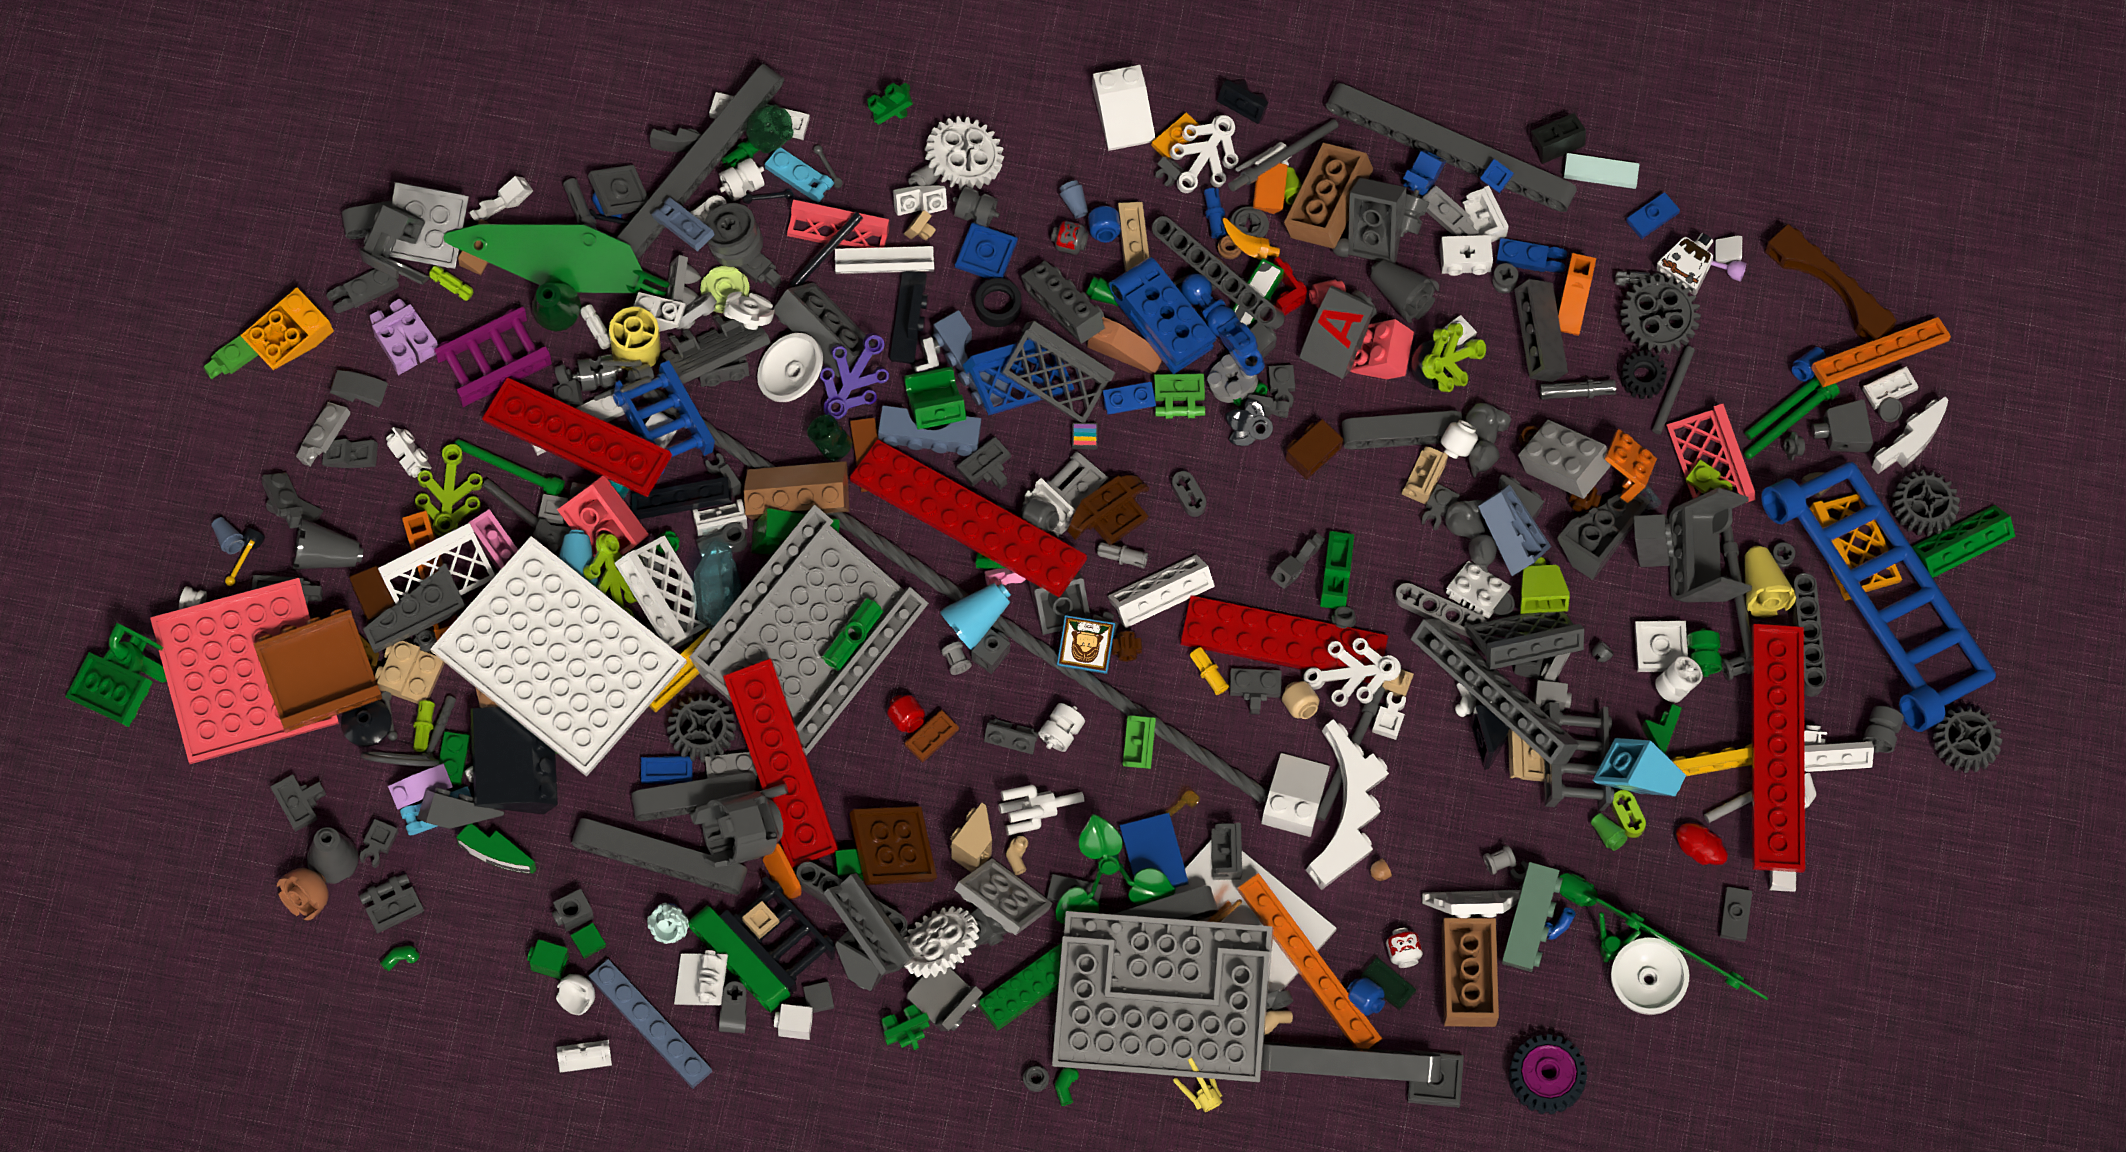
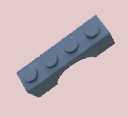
[932,310,1011,412]
[878,406,981,456]

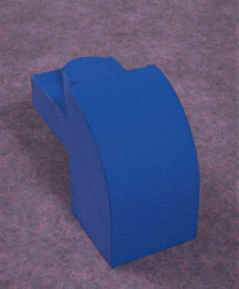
[1403,149,1447,196]

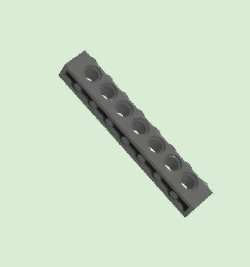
[1411,619,1580,765]

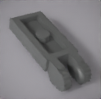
[326,269,399,313]

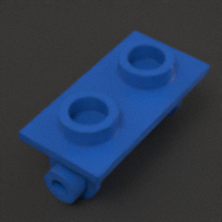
[1103,382,1156,415]

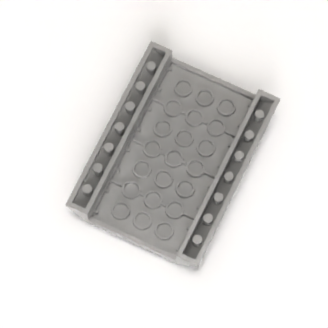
[689,505,929,756]

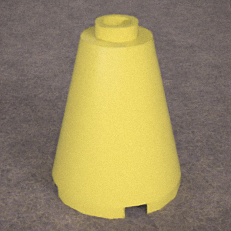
[1745,546,1796,618]

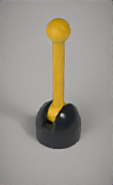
[225,528,265,586]

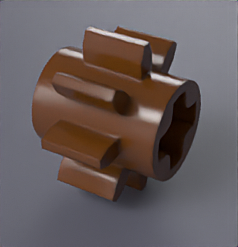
[1569,487,1601,515]
[1112,631,1142,662]

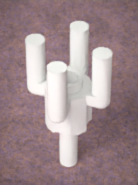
[998,785,1084,835]

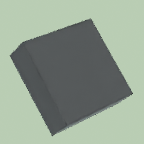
[803,981,834,1013]

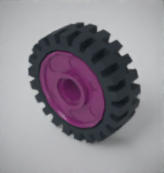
[1509,1034,1587,1114]

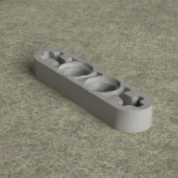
[1395,583,1487,638]

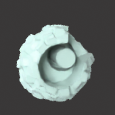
[647,903,689,944]

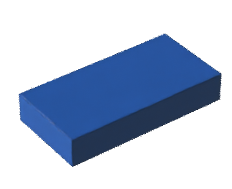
[641,756,693,784]

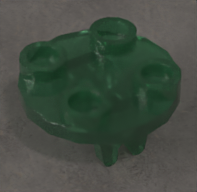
[746,105,794,153]

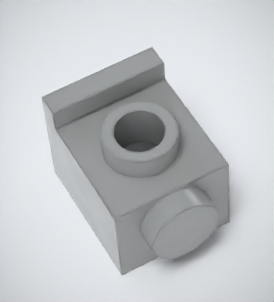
[1534,680,1572,711]

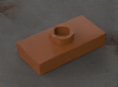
[905,710,959,763]

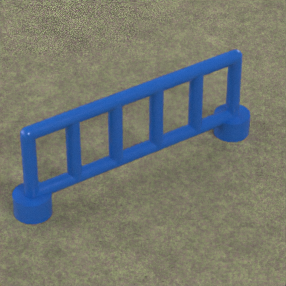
[1761,462,1996,732]

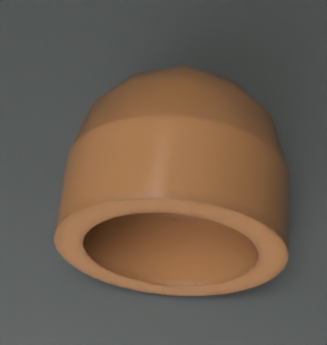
[1370,858,1392,881]

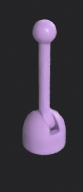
[1711,261,1747,282]

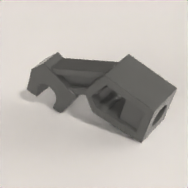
[1271,533,1325,589]

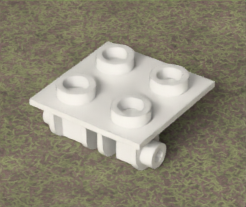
[1446,561,1511,619]
[674,950,728,1005]

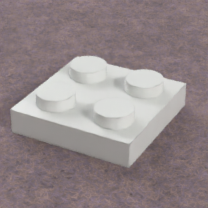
[1634,621,1688,672]

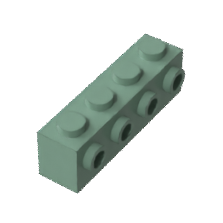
[1502,862,1563,972]

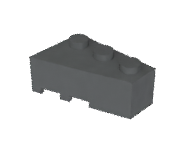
[1634,514,1674,567]

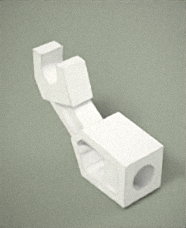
[470,176,533,221]

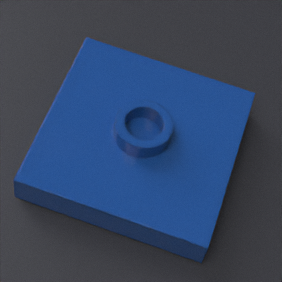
[955,223,1018,279]

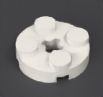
[724,292,774,330]

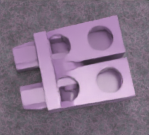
[370,299,438,375]

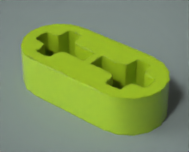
[1611,790,1646,838]

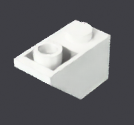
[633,292,686,332]

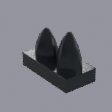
[1217,79,1269,124]

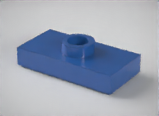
[1626,192,1680,239]

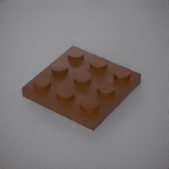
[849,807,937,885]

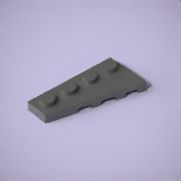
[363,563,467,653]

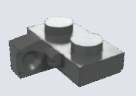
[956,437,1011,490]
[1230,668,1281,715]
[270,774,326,832]

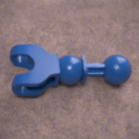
[1181,273,1265,376]

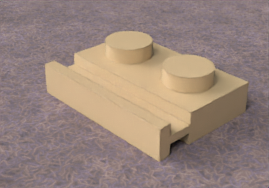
[1508,729,1545,782]

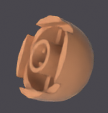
[277,868,329,920]

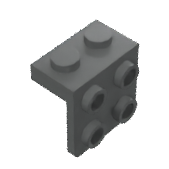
[906,967,983,1031]

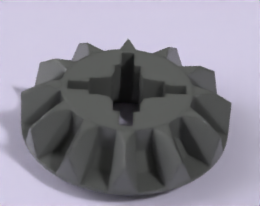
[1230,207,1269,238]

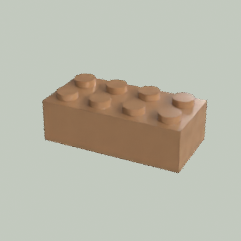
[1284,143,1373,249]
[1441,918,1499,1027]

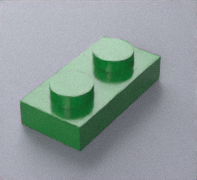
[439,732,471,786]

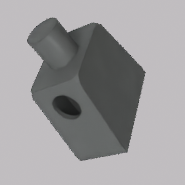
[1812,399,1873,453]

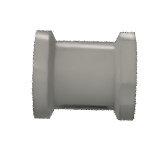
[941,642,972,675]
[1483,845,1516,875]

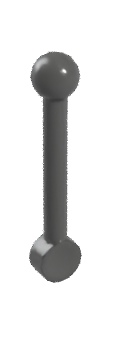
[813,145,843,189]
[381,691,398,741]

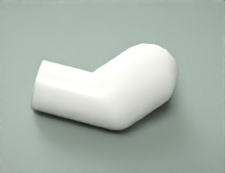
[1805,773,1816,808]

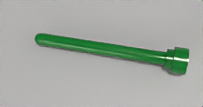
[1744,383,1840,459]
[454,439,565,496]

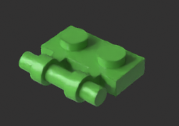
[1154,374,1205,419]

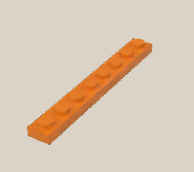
[1237,873,1382,1049]

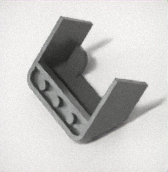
[1669,488,1752,602]

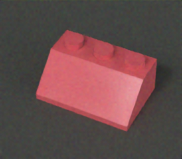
[557,476,649,570]

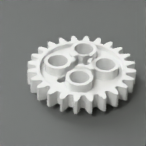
[925,116,1004,190]
[903,907,980,978]

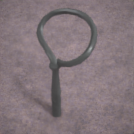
[360,696,456,766]

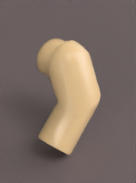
[1006,836,1028,875]
[1264,1011,1293,1035]

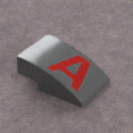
[1299,286,1375,379]

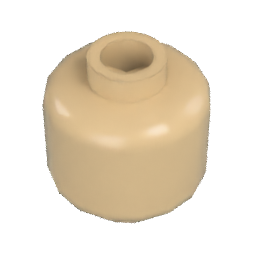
[1282,681,1319,719]

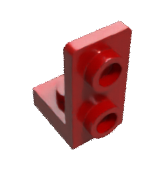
[1274,257,1307,316]

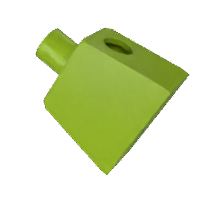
[1520,557,1570,614]

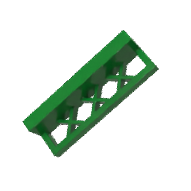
[1912,505,2016,578]

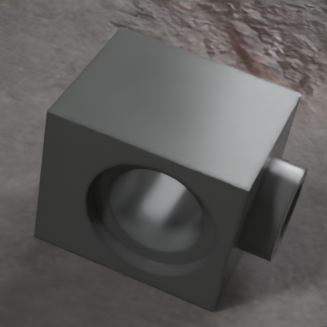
[552,889,594,932]

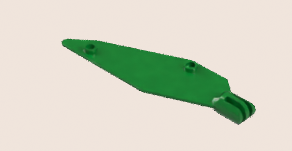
[444,224,670,297]
[1560,873,1768,1000]

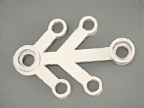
[1170,115,1238,193]
[1304,638,1401,707]

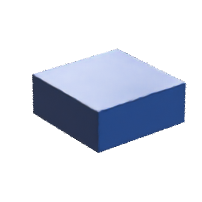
[1480,159,1514,193]

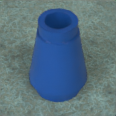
[1792,347,1826,382]

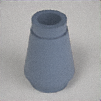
[1060,180,1088,219]
[211,517,244,554]

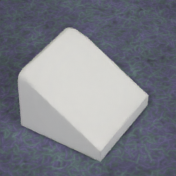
[1715,236,1742,264]
[1770,871,1796,892]

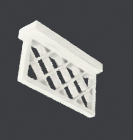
[378,523,495,604]
[615,535,717,647]

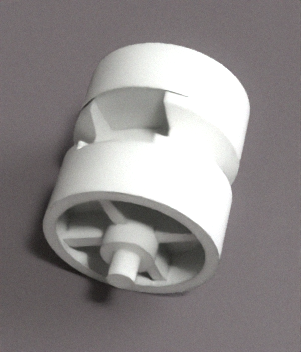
[719,158,764,201]
[1656,656,1703,703]
[1038,703,1085,752]

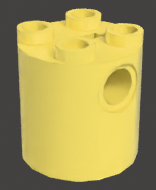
[609,307,661,371]

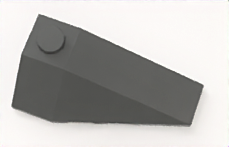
[1557,493,1651,580]

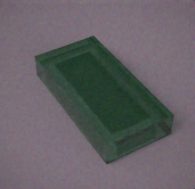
[1360,958,1416,1011]

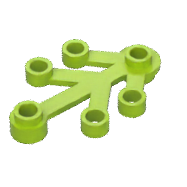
[1422,323,1486,392]
[415,444,483,537]
[583,533,637,618]

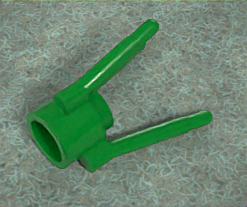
[1599,912,1641,962]

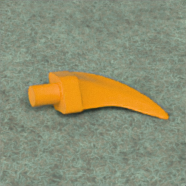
[1223,218,1280,260]

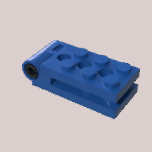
[1109,257,1217,374]

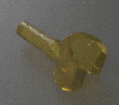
[1165,790,1200,816]

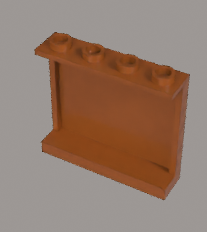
[253,609,382,733]

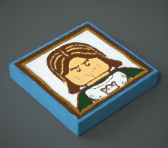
[1057,616,1116,674]

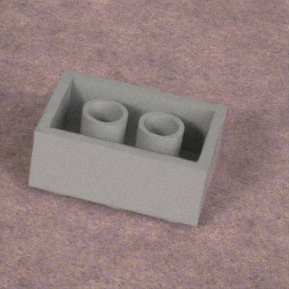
[1518,420,1611,499]

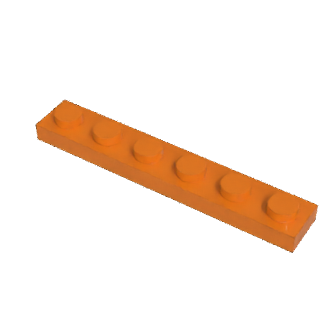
[1811,317,1951,387]

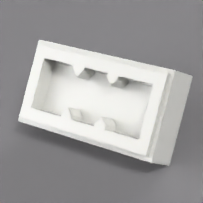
[1862,366,1918,410]

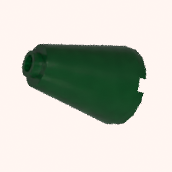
[532,282,581,332]

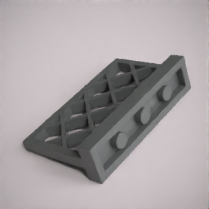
[1000,321,1115,423]
[1466,612,1584,670]

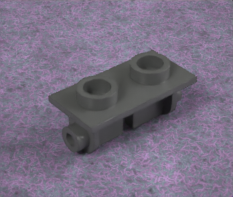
[700,355,749,387]
[984,718,1039,755]

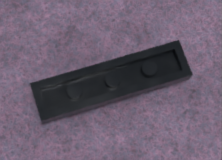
[632,477,732,520]

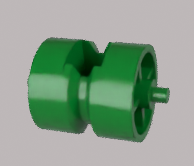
[1687,628,1722,677]

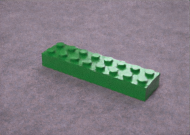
[978,943,1062,1031]

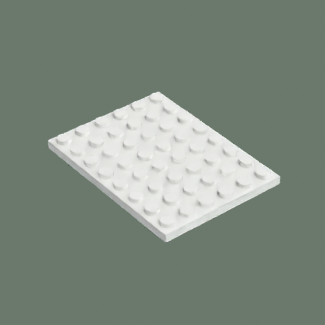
[431,536,687,777]

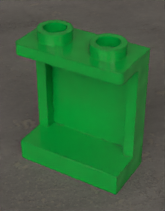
[904,367,966,429]

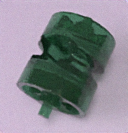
[807,415,852,461]

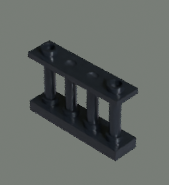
[719,876,835,996]

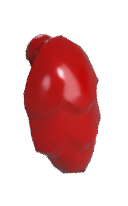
[1676,823,1728,865]

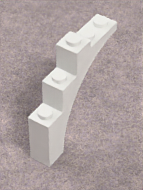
[1306,719,1389,890]

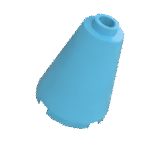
[558,530,599,588]
[940,583,1011,650]

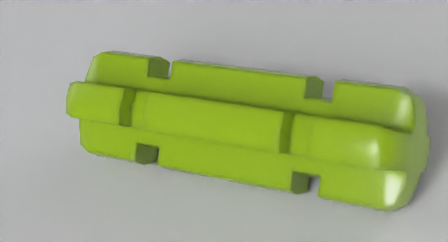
[429,265,474,301]

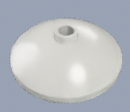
[757,333,823,402]
[1611,938,1689,1015]

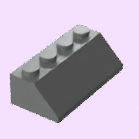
[773,282,875,378]

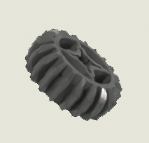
[1892,470,1960,537]
[667,695,736,763]
[1933,706,2002,773]

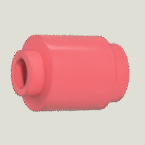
[1309,279,1346,308]

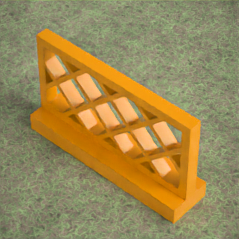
[1810,494,1902,601]

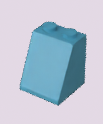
[1593,738,1686,796]

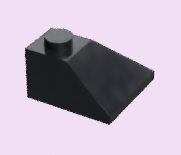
[1471,705,1510,770]

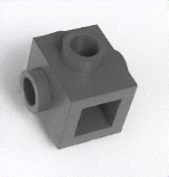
[970,908,1008,946]

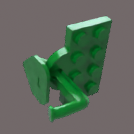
[65,623,167,727]

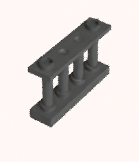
[1543,702,1614,811]

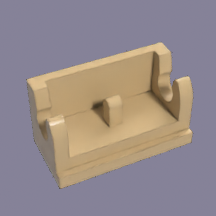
[1402,447,1448,505]

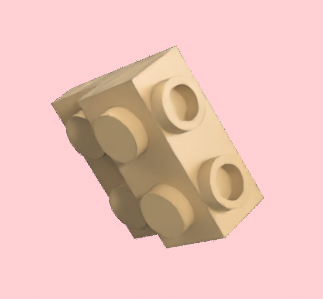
[375,641,445,704]

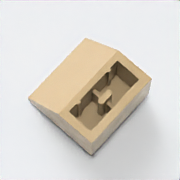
[950,803,992,872]

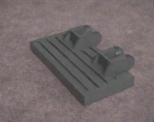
[662,314,770,384]

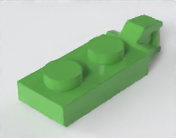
[204,336,258,379]

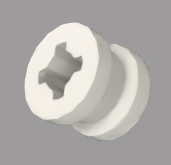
[179,586,207,610]

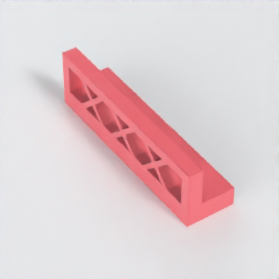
[787,200,889,248]

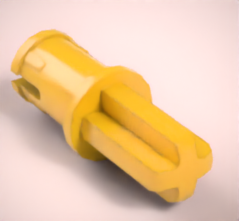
[1190,647,1229,695]

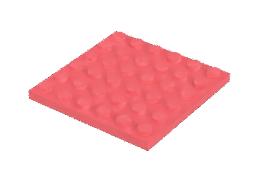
[150,578,339,764]

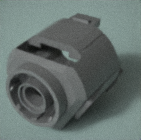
[692,790,783,868]

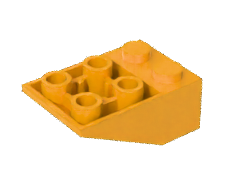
[240,288,334,370]

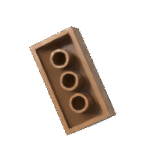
[744,461,850,520]

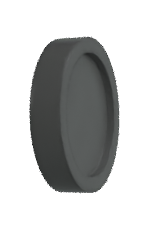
[1878,397,1903,422]
[1493,593,1515,617]

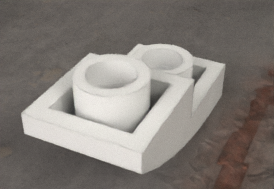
[893,186,947,216]

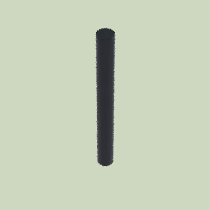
[789,212,863,287]

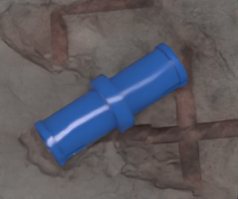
[1204,188,1227,239]

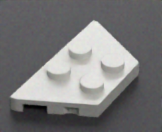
[1422,890,1521,918]

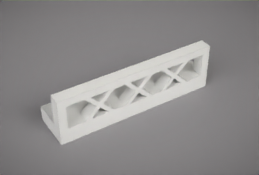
[835,246,934,274]
[1108,554,1215,628]

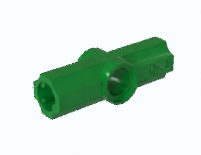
[821,598,884,671]

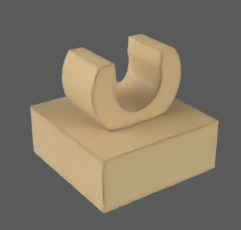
[904,210,936,241]
[1382,666,1414,698]
[742,901,779,939]

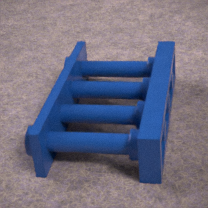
[613,360,715,474]

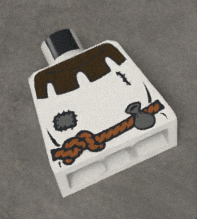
[1657,233,1713,295]

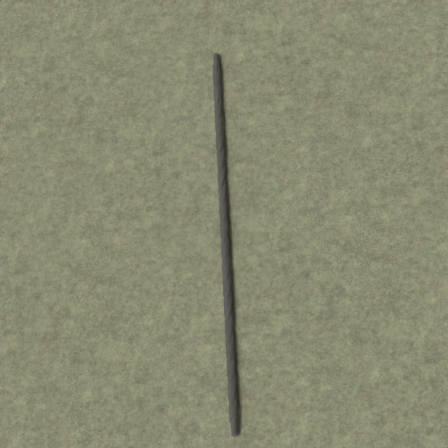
[624,375,1269,803]

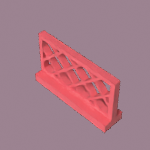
[1667,404,1755,503]

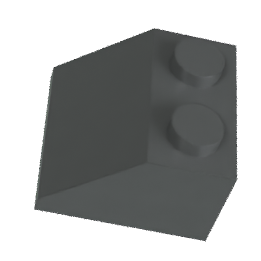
[1029,571,1091,635]

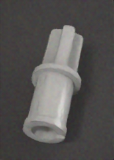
[1097,542,1148,568]

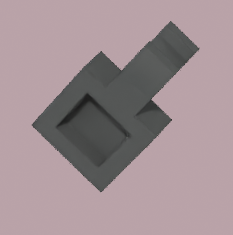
[553,364,584,408]
[705,453,742,498]

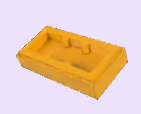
[1151,112,1200,158]

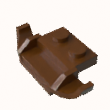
[1067,475,1149,546]

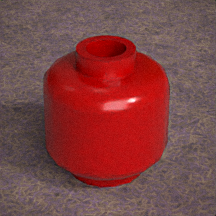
[887,695,925,733]

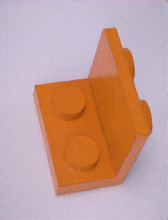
[1604,429,1657,503]

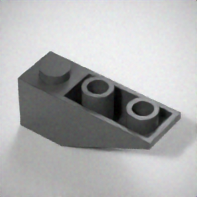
[417,787,504,829]

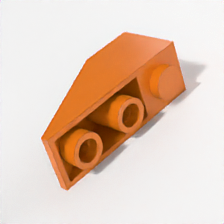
[1558,253,1596,336]

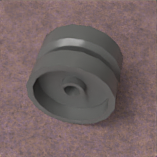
[704,203,763,267]

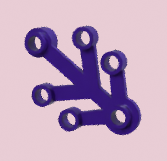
[819,333,889,419]

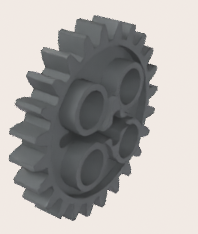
[1620,275,1701,355]

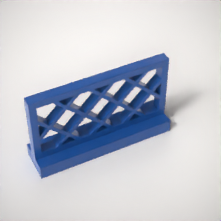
[963,332,1074,415]

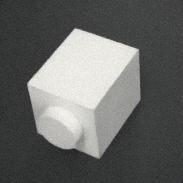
[774,1004,813,1040]

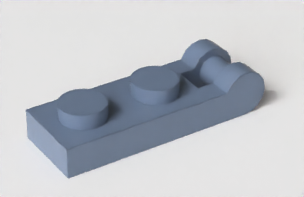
[651,197,715,251]

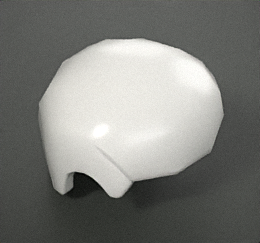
[556,974,595,1015]

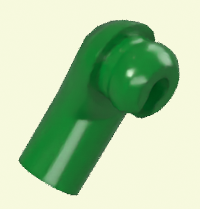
[380,945,420,972]
[1055,1068,1079,1106]

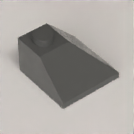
[835,930,888,991]

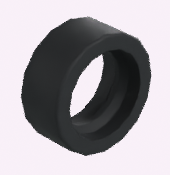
[975,278,1022,327]

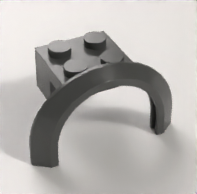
[358,205,430,285]

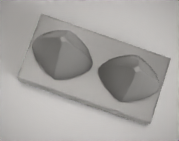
[666,255,701,306]

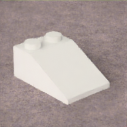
[1092,65,1156,151]
[1261,753,1330,837]

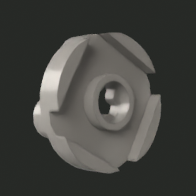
[1207,354,1258,403]

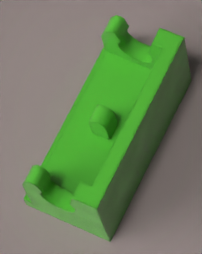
[1123,716,1156,769]

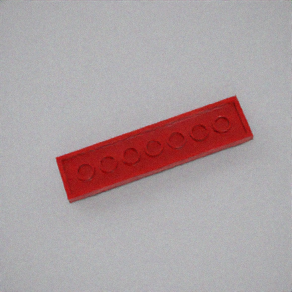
[482,377,672,497]
[1181,596,1388,683]
[723,658,839,869]

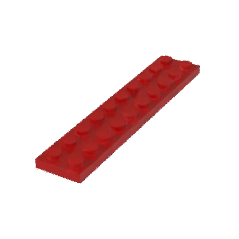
[850,440,1087,598]
[1752,624,1805,873]

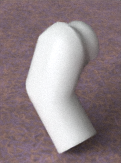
[1455,683,1477,717]

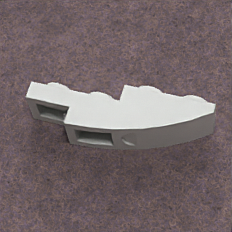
[1872,396,1948,474]

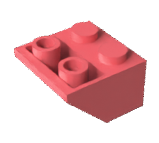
[1351,319,1414,380]

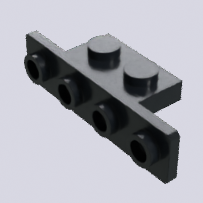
[890,271,928,364]

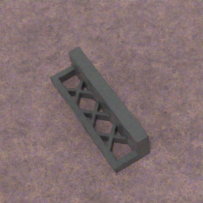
[824,873,915,976]

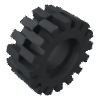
[1620,351,1667,399]

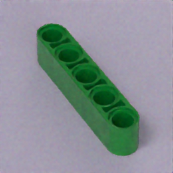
[688,905,790,1013]

